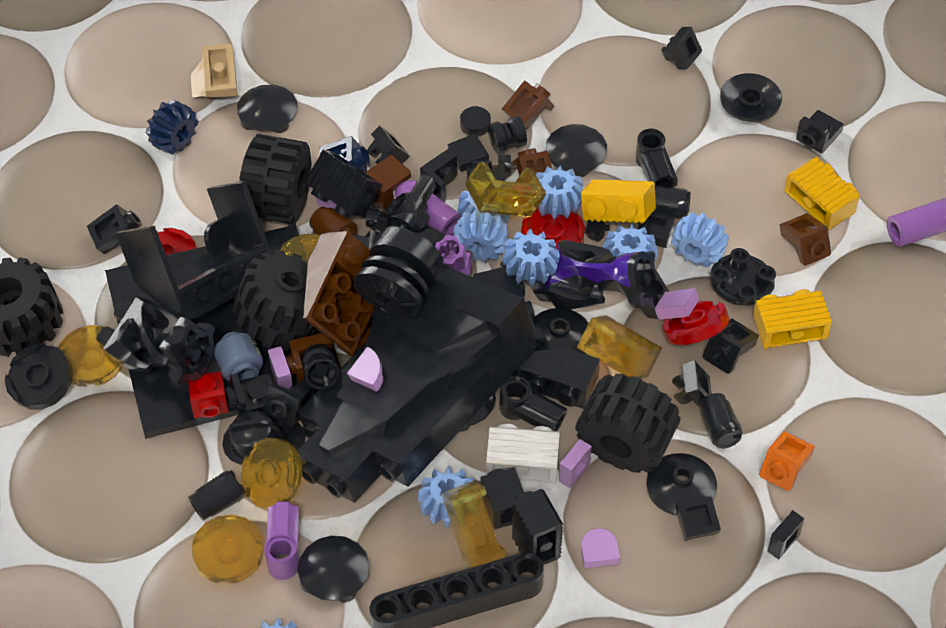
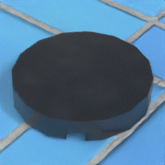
[5,344,73,410]

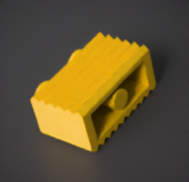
[784,157,860,231]
[581,179,656,224]
[753,289,832,349]

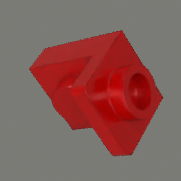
[188,371,228,418]

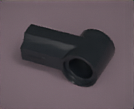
[635,128,678,187]
[499,376,567,431]

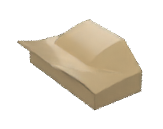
[190,43,238,98]

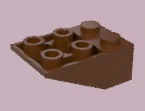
[303,231,375,355]

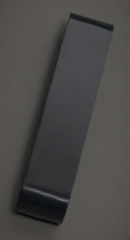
[369,552,544,628]

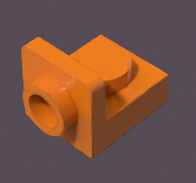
[759,431,815,491]

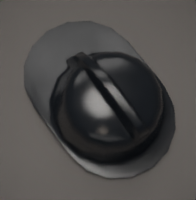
[222,410,306,465]

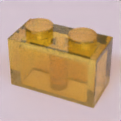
[577,315,662,379]

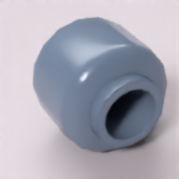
[214,332,263,381]

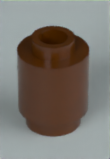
[309,206,357,238]

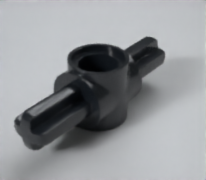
[386,174,436,233]

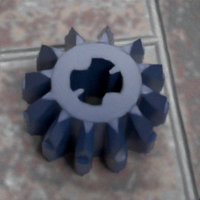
[145,99,199,155]

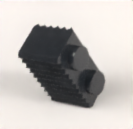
[304,149,383,218]
[512,489,563,565]

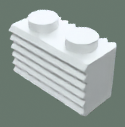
[486,424,560,484]

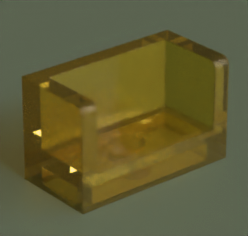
[465,162,547,217]
[441,481,506,567]

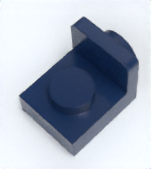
[319,136,370,172]

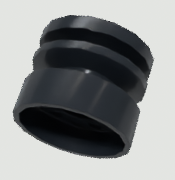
[354,227,444,318]

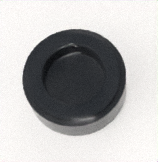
[460,106,491,137]

